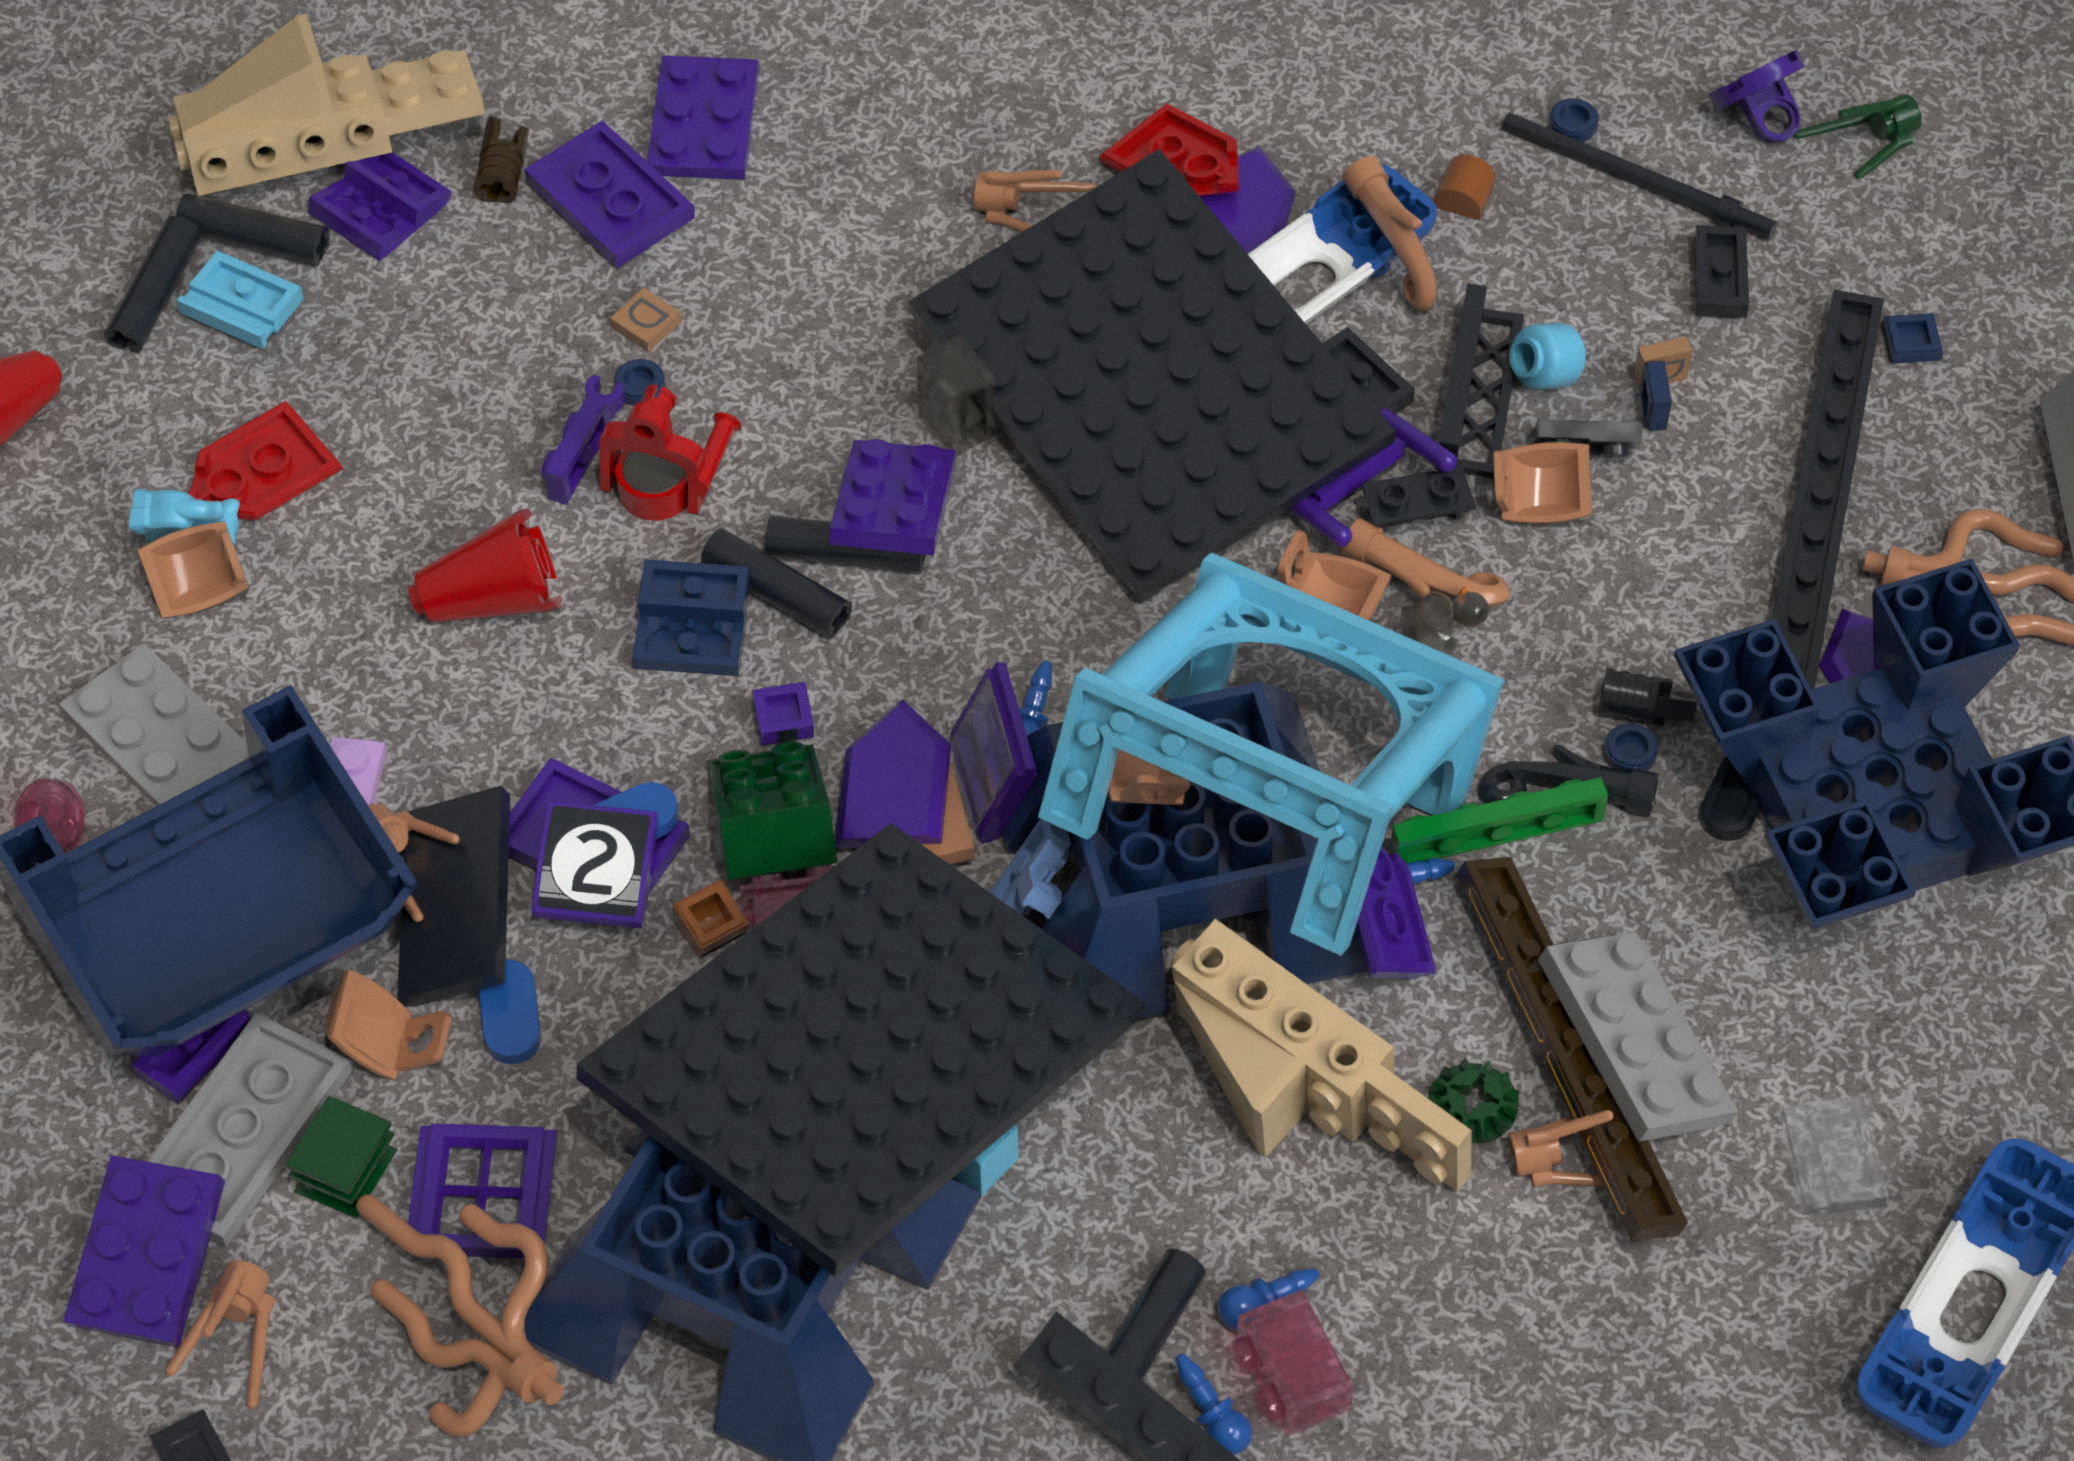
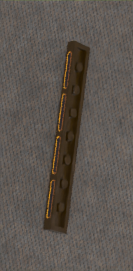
[1456,857,1688,1242]

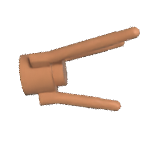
[974,170,1097,232]
[369,804,460,922]
[1508,1110,1613,1187]
[165,1260,275,1409]

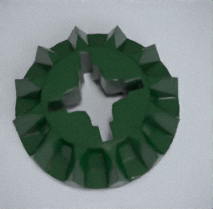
[1428,1057,1519,1143]

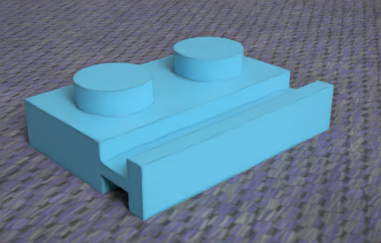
[176,250,304,350]

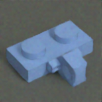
[990,819,1071,919]

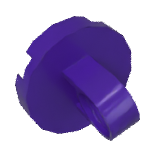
[1708,49,1805,143]

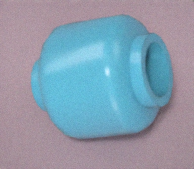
[1509,322,1586,390]

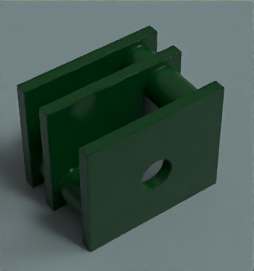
[285,1095,398,1219]

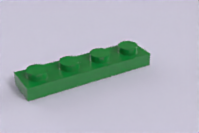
[1390,777,1608,863]

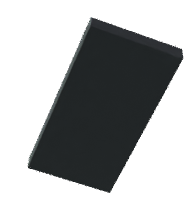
[397,786,510,1007]

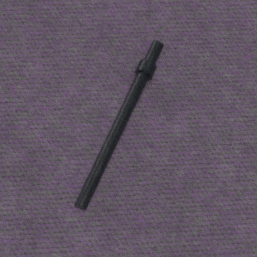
[1502,112,1778,240]

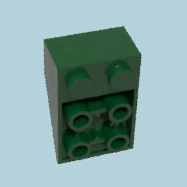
[707,741,838,880]

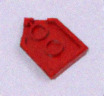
[1099,103,1239,197]
[187,401,343,520]

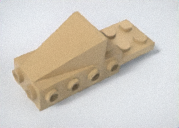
[168,14,485,196]
[1172,919,1472,1192]

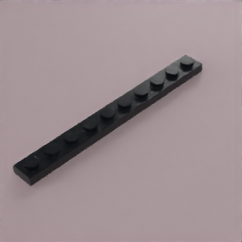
[1772,290,1884,689]

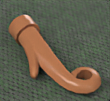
[1342,156,1437,312]
[1341,518,1510,607]

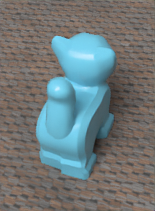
[129,489,240,545]

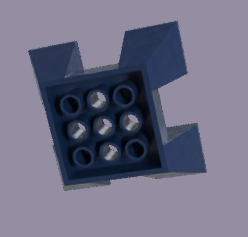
[1674,558,2074,930]
[988,681,1367,1020]
[524,1126,981,1461]

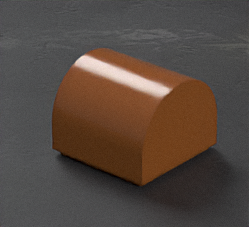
[1433,154,1495,221]
[673,879,749,957]

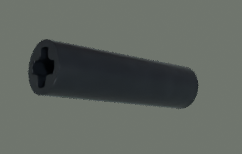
[175,193,330,266]
[104,216,202,353]
[765,515,925,574]
[701,528,852,639]
[1106,1248,1206,1381]

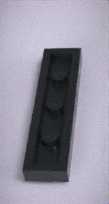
[1017,1311,1241,1461]

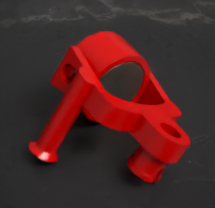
[598,385,741,521]

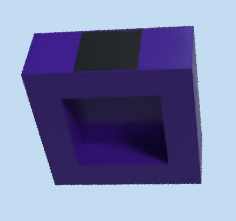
[752,682,815,745]

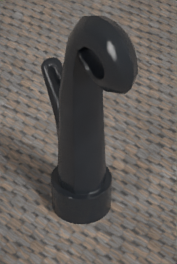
[1478,744,1659,816]

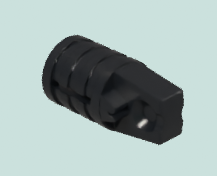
[1598,667,1697,726]

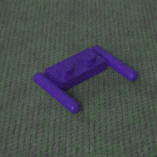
[1288,408,1457,547]

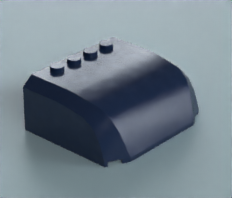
[0,685,417,1056]

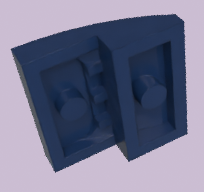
[632,559,750,676]

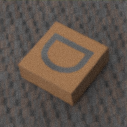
[610,288,682,352]
[1633,337,1693,390]

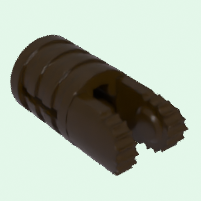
[473,116,530,203]

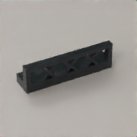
[1435,283,1524,479]

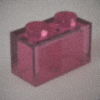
[1232,1289,1354,1436]

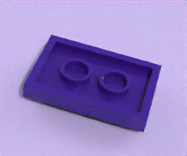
[647,55,759,180]
[524,120,695,268]
[830,439,956,556]
[509,757,690,893]
[63,1155,225,1347]

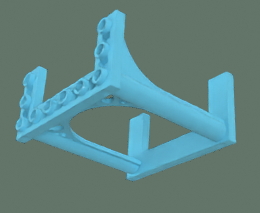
[1038,552,1505,956]

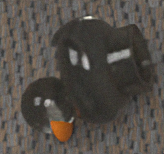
[1401,587,1489,655]

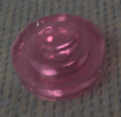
[14,779,84,854]

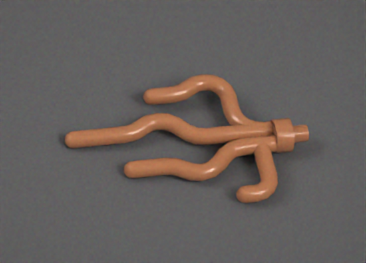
[1862,509,2074,646]
[356,1194,564,1437]

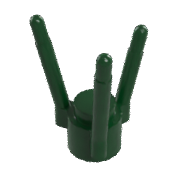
[1792,94,1922,179]

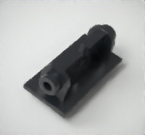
[1361,466,1476,533]

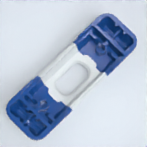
[1248,164,1437,325]
[1856,1138,2074,1448]

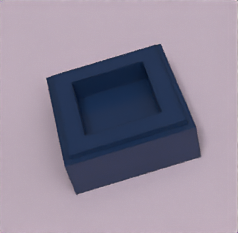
[1882,313,1943,364]
[1640,361,1672,431]

